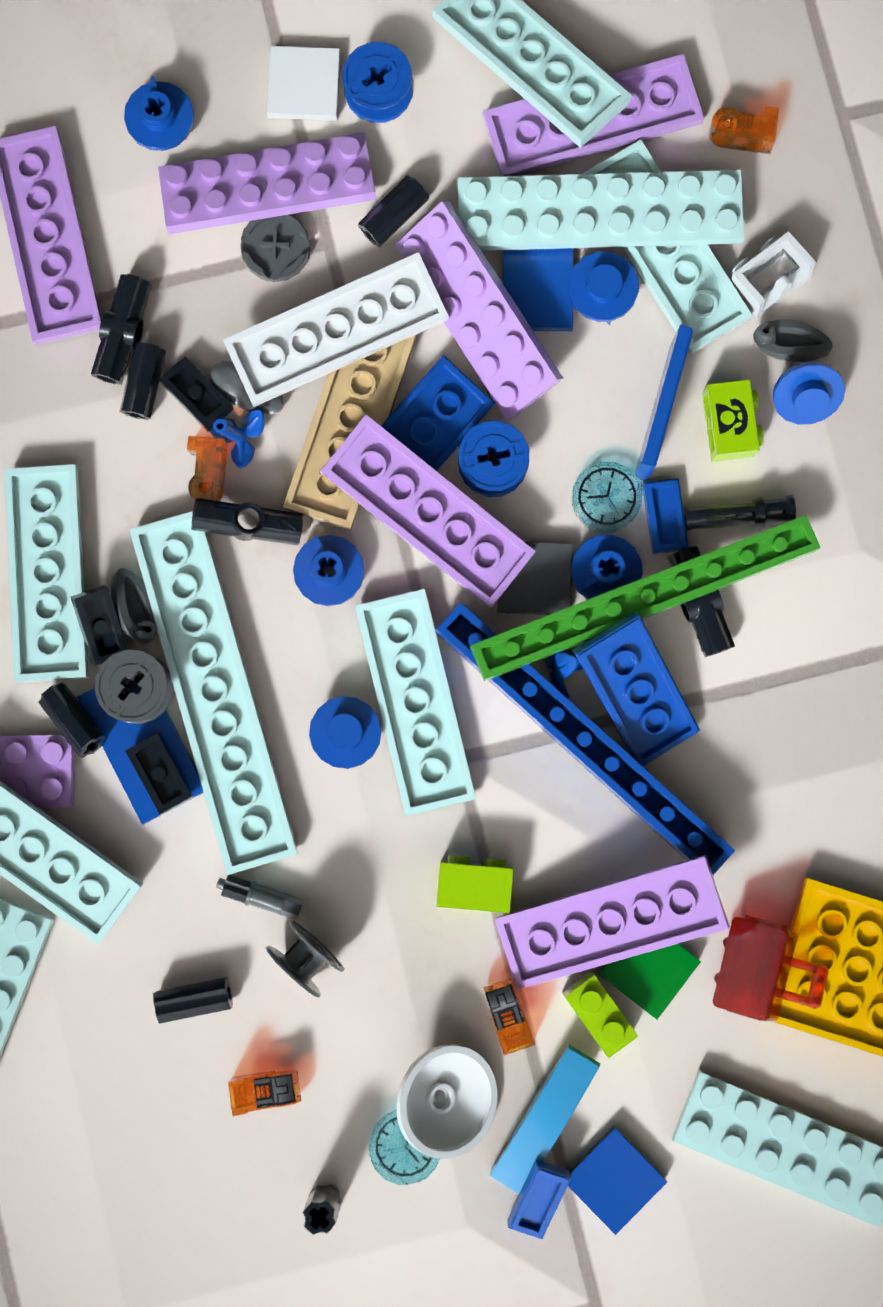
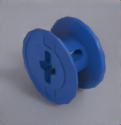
[342,42,413,123]
[458,421,529,498]

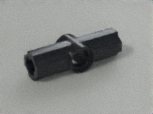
[91,273,152,385]
[191,498,303,546]
[667,546,735,658]

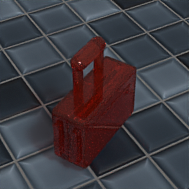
[713,915,829,1022]

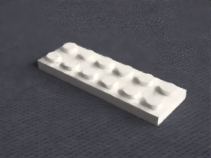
[223,252,449,407]

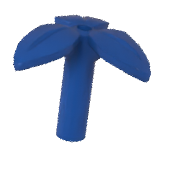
[209,409,265,469]
[546,653,583,699]

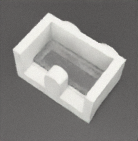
[731,231,816,320]

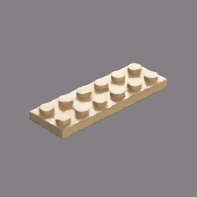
[283,334,418,531]

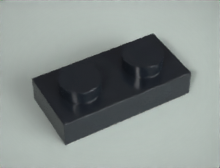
[159,356,234,432]
[70,585,128,666]
[125,733,194,815]

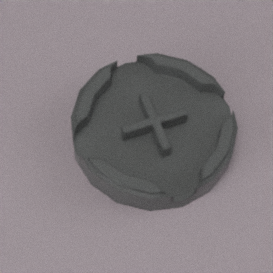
[240,214,311,282]

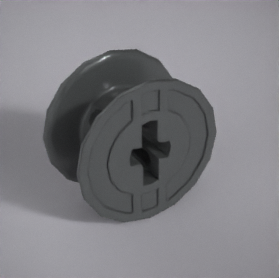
[95,650,173,724]
[266,920,345,998]

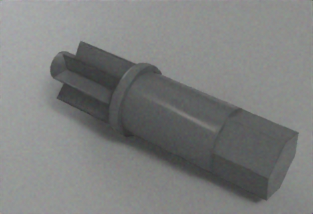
[216,875,304,920]

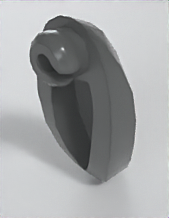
[753,320,833,361]
[210,361,284,414]
[111,568,158,643]

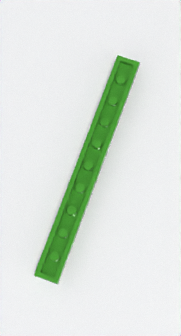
[470,515,821,681]

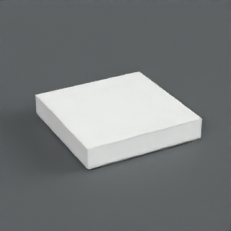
[267,46,340,121]

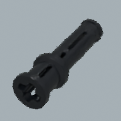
[685,495,796,531]

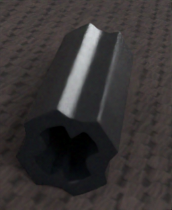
[358,175,429,248]
[119,342,166,420]
[38,682,106,758]
[153,977,233,1024]
[303,1184,341,1235]

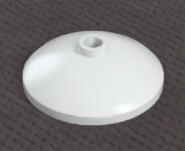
[397,1044,498,1159]

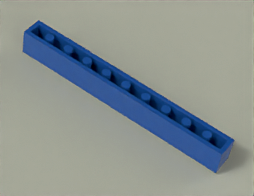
[436,602,735,875]

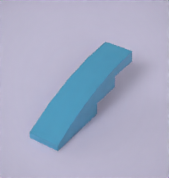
[489,1044,601,1194]

